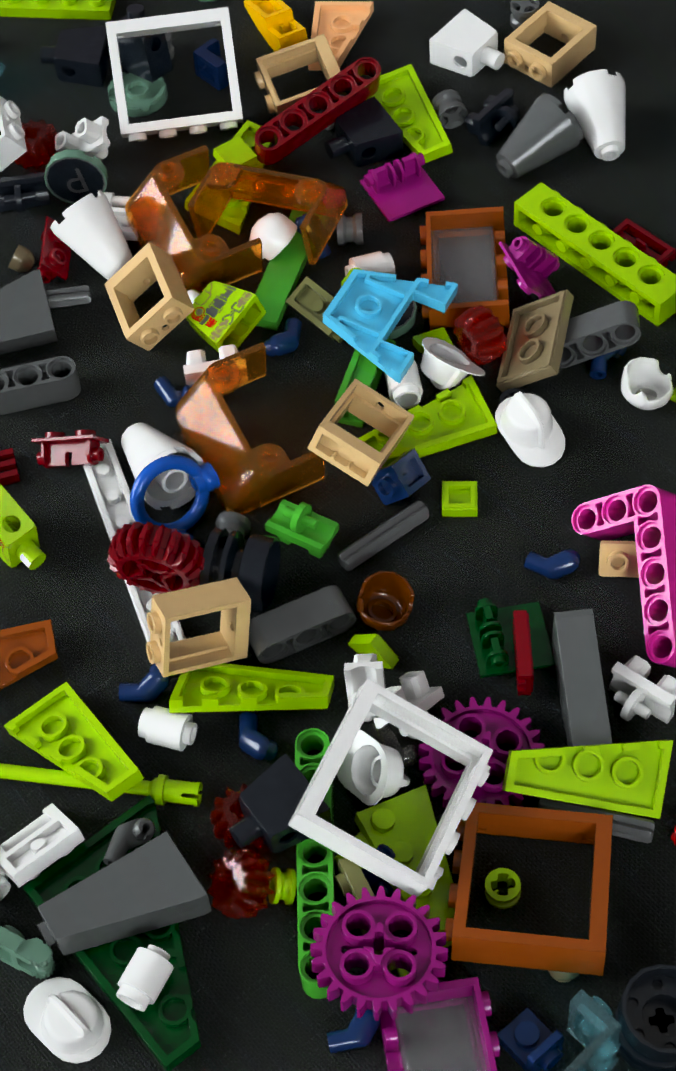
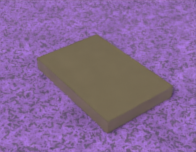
[496,289,574,393]

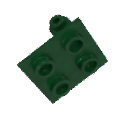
[466,598,555,678]

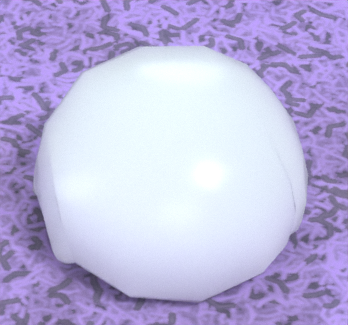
[249,212,297,260]
[621,357,674,411]

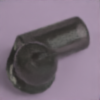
[372,723,419,769]

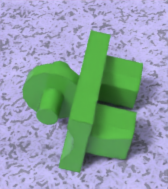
[265,499,339,558]

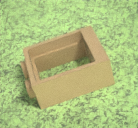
[504,1,597,88]
[254,34,347,116]
[104,242,195,351]
[307,379,415,487]
[146,577,251,678]

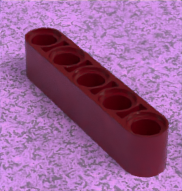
[254,57,381,165]

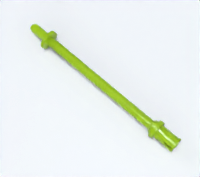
[0,763,203,807]

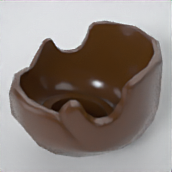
[357,571,415,631]

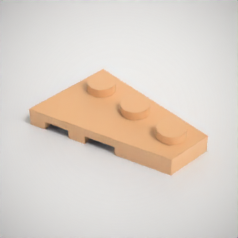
[308,1,374,71]

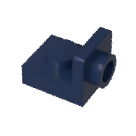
[193,38,228,91]
[371,448,431,505]
[497,1007,564,1071]

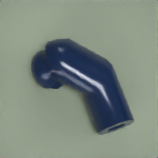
[524,549,581,580]
[119,664,170,702]
[239,712,278,761]
[326,1007,381,1054]

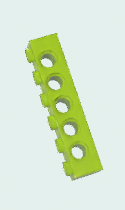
[514,182,676,327]

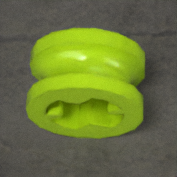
[268,867,297,905]
[485,868,521,909]

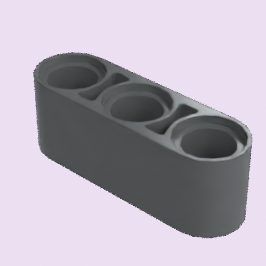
[560,300,641,369]
[0,356,81,415]
[249,585,356,664]

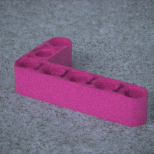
[571,484,676,668]

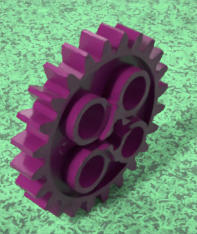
[418,697,545,808]
[310,886,448,1021]

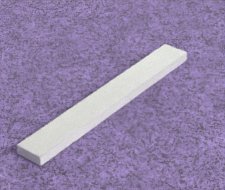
[83,439,186,642]

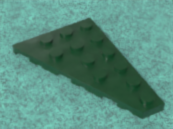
[23,795,201,1071]

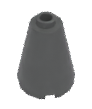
[496,93,583,179]

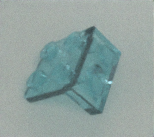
[564,989,621,1071]

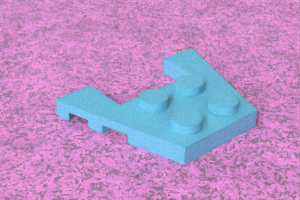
[323,269,458,383]

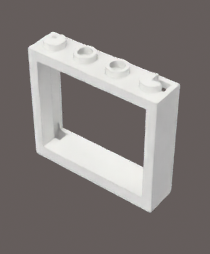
[105,7,244,142]
[288,679,493,898]

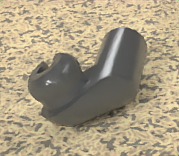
[103,818,155,865]

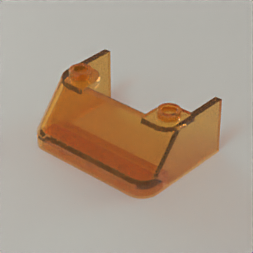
[125,145,262,293]
[187,162,348,265]
[175,342,325,514]

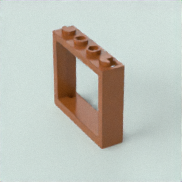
[445,802,613,976]

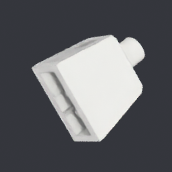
[429,8,505,77]

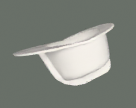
[420,337,485,390]
[495,391,565,468]
[337,729,410,806]
[23,977,112,1064]

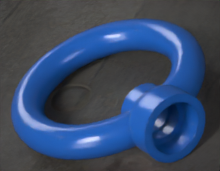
[130,455,221,531]

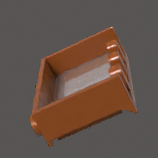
[420,206,510,331]

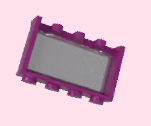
[380,977,500,1071]

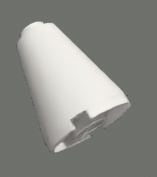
[564,69,626,161]
[50,190,133,280]
[121,422,204,510]

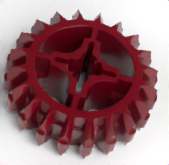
[107,522,205,595]

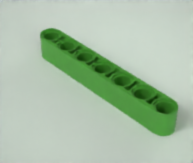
[295,728,336,999]

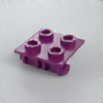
[360,152,445,222]
[499,236,560,299]

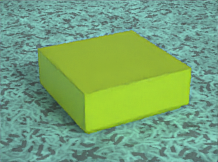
[213,136,257,176]
[442,481,478,517]

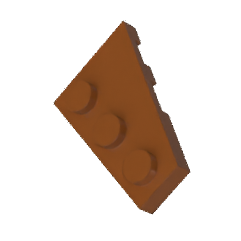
[0,619,59,690]

